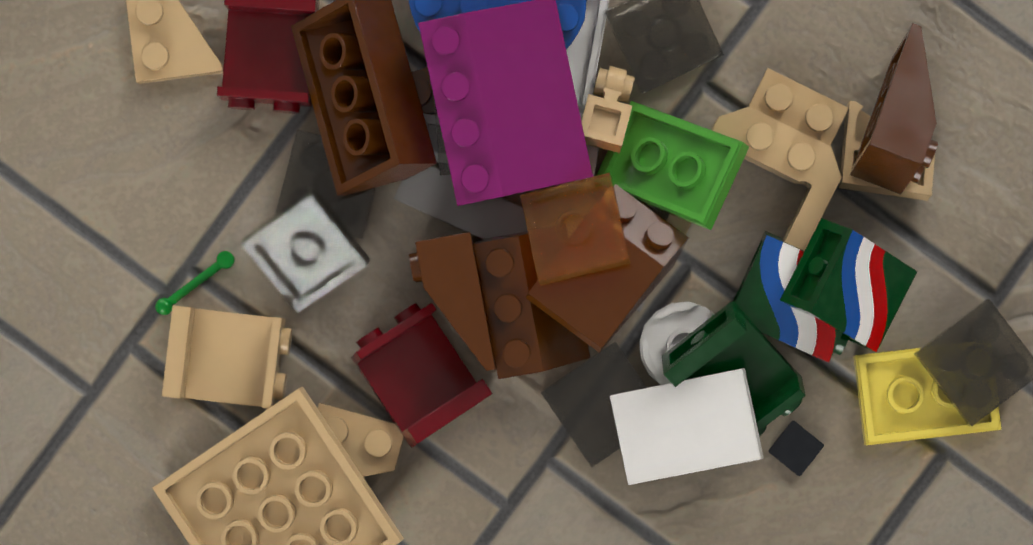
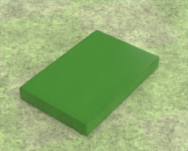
[593,101,749,230]

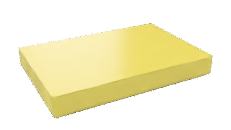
[853,340,1001,446]

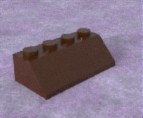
[291,0,437,196]

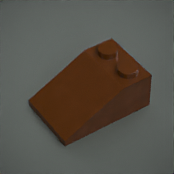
[850,23,938,195]
[526,184,689,353]
[409,232,496,371]

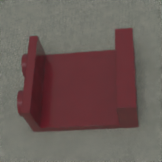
[217,0,320,114]
[351,302,493,448]

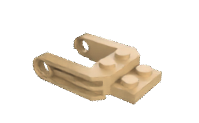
[666,68,849,251]

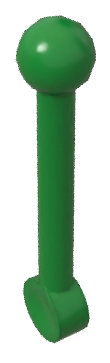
[155,251,235,315]

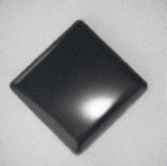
[768,421,824,476]

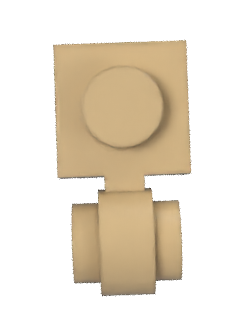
[581,66,635,153]

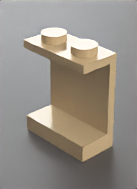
[162,305,292,409]

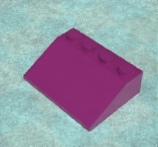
[418,0,593,206]

